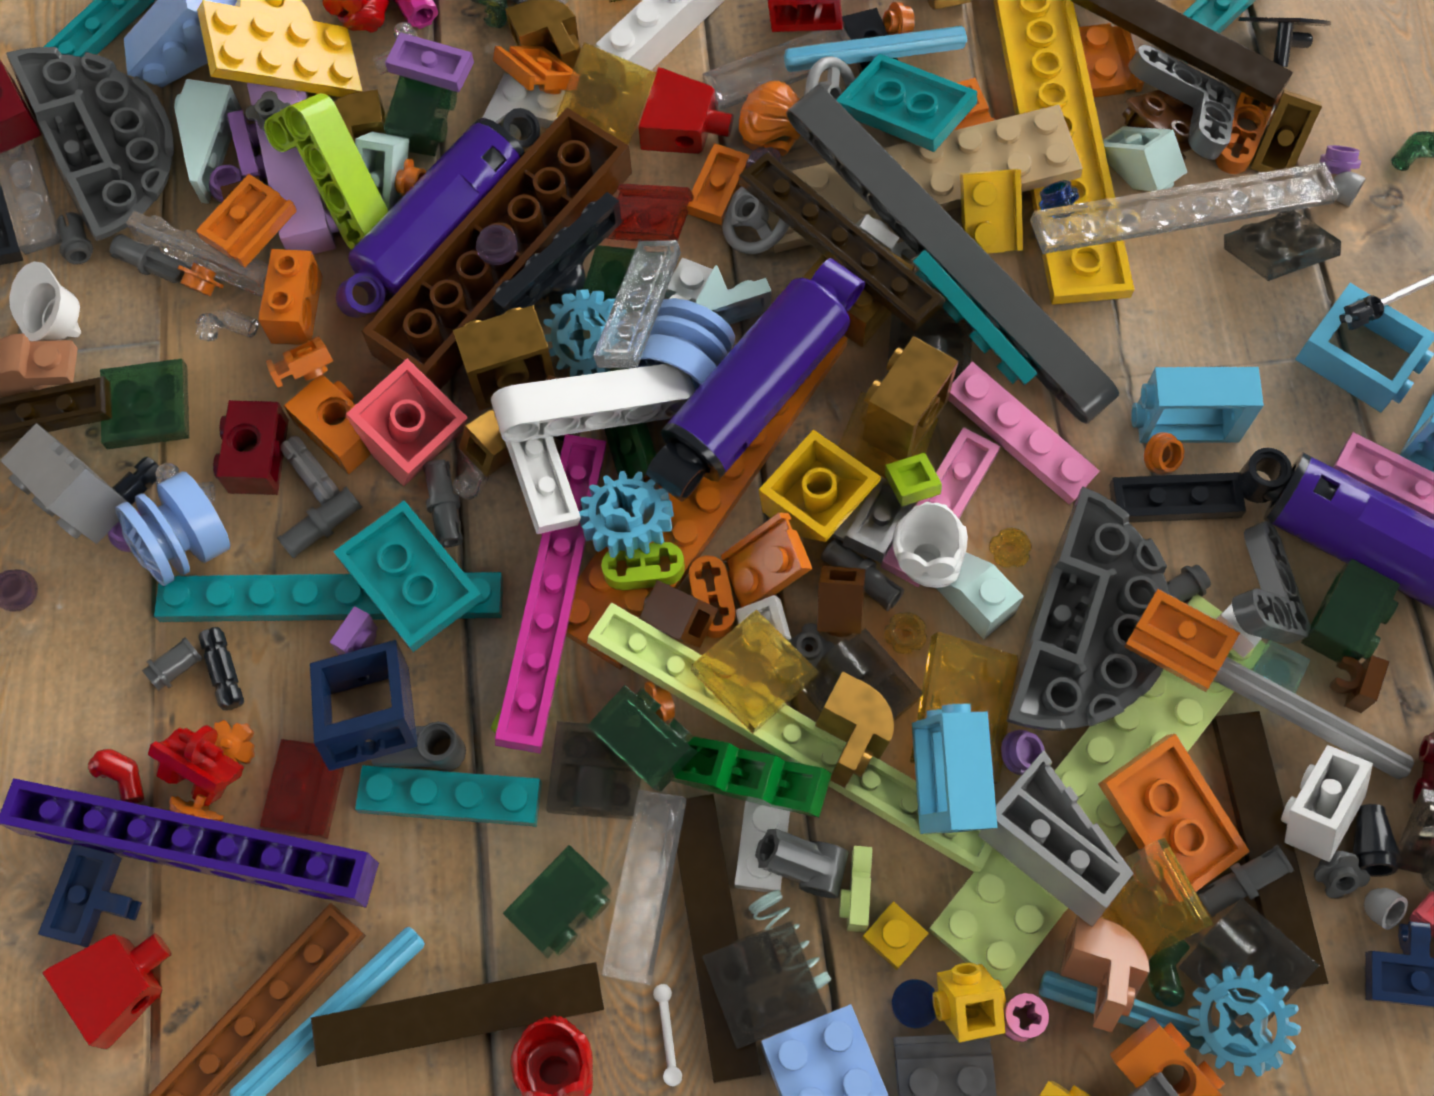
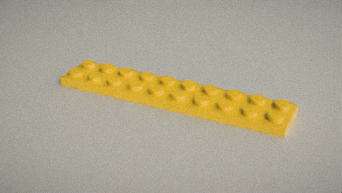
[993,0,1135,305]

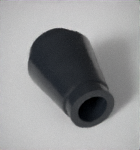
[1353,804,1401,877]

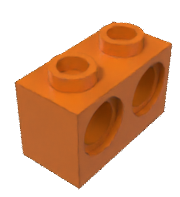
[258,249,323,345]

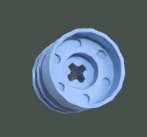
[629,298,735,390]
[115,471,230,586]

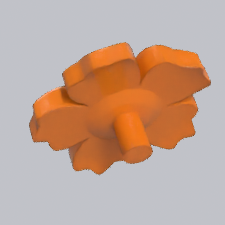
[214,720,255,764]
[169,794,224,822]

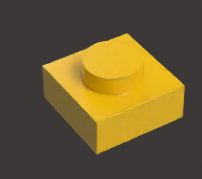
[862,901,929,970]

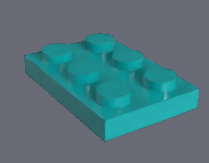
[836,53,977,152]
[333,500,484,652]

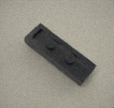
[1109,472,1246,522]

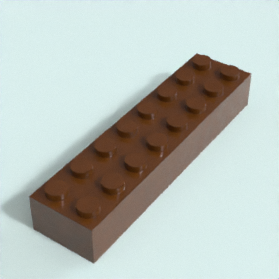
[361,108,632,390]

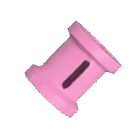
[1004,993,1049,1042]

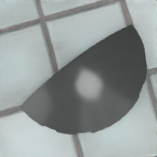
[6,47,174,241]
[1006,487,1176,731]

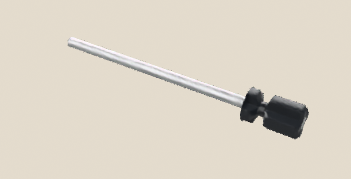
[1339,274,1434,330]

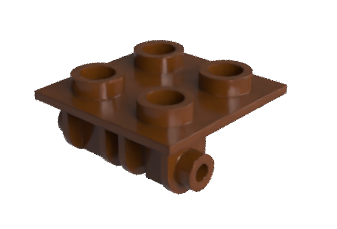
[1122,89,1193,161]

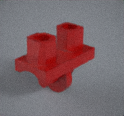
[148,725,244,806]

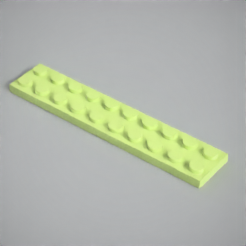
[928,594,1269,990]

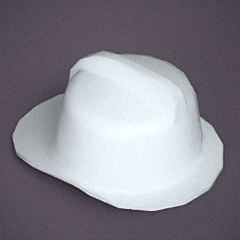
[9,261,81,341]

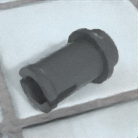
[56,212,93,264]
[1167,565,1211,602]
[142,637,203,691]

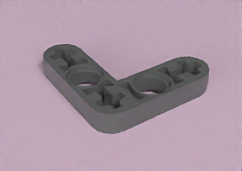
[1128,45,1236,160]
[1232,521,1311,644]

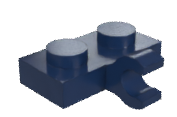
[38,844,142,947]
[1365,921,1434,1008]

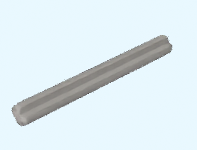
[1214,657,1414,779]

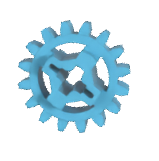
[543,289,632,377]
[579,471,674,559]
[1188,965,1301,1077]

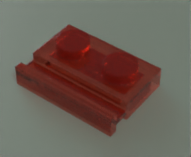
[607,183,694,244]
[260,739,345,839]

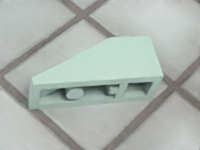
[174,79,241,204]

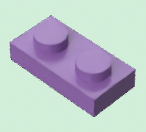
[385,32,474,92]
[227,110,267,184]

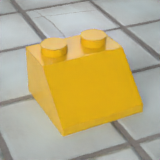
[758,429,881,542]

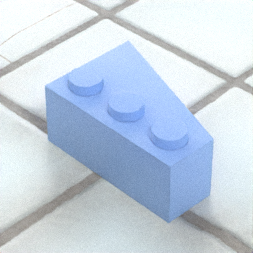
[124,0,237,87]

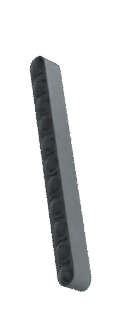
[786,85,1119,424]

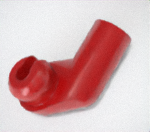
[88,749,145,804]

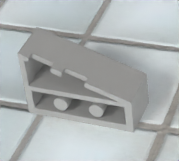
[0,423,127,544]
[978,750,1134,927]

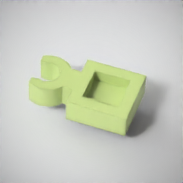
[839,846,872,933]

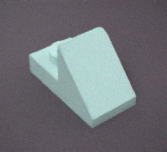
[695,265,772,325]

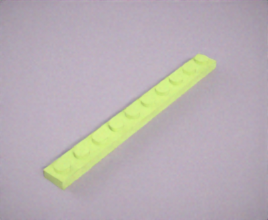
[587,602,993,873]

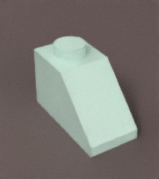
[1103,126,1187,194]
[355,131,409,211]
[936,552,1024,640]

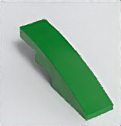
[646,730,832,818]

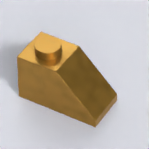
[1250,89,1322,182]

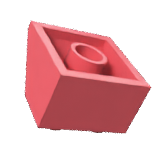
[346,358,468,486]

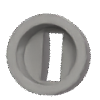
[1330,171,1366,207]
[1364,888,1408,930]

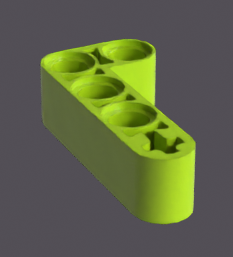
[264,93,389,250]

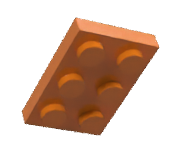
[1098,734,1250,903]

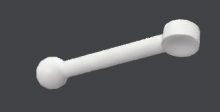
[653,984,682,1086]

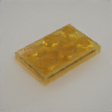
[910,632,1018,784]

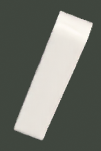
[491,363,696,442]

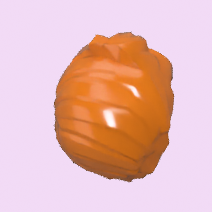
[739,80,801,156]

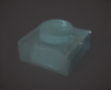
[1252,640,1311,694]

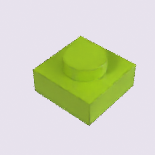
[885,452,942,507]

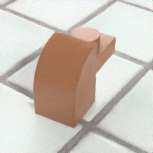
[0,333,78,398]
[1060,915,1149,1033]

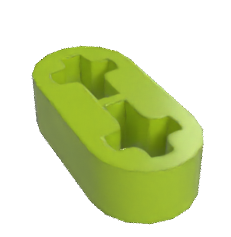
[601,542,685,590]

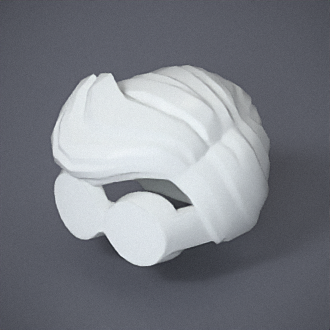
[892,502,968,588]

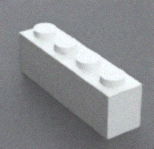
[596,0,725,93]

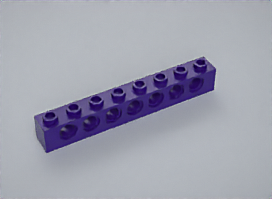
[0,778,379,908]

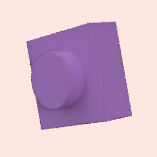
[330,606,378,655]

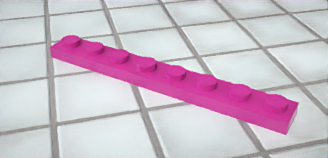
[495,434,606,754]

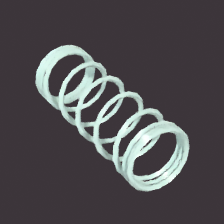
[749,890,831,998]

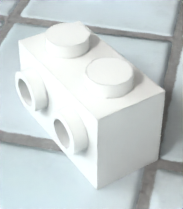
[1281,745,1373,862]

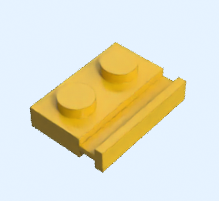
[960,168,1023,254]

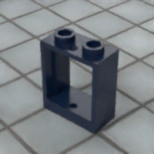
[310,640,418,771]

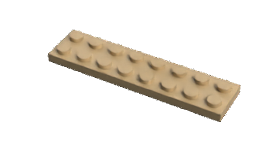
[767,105,1083,253]

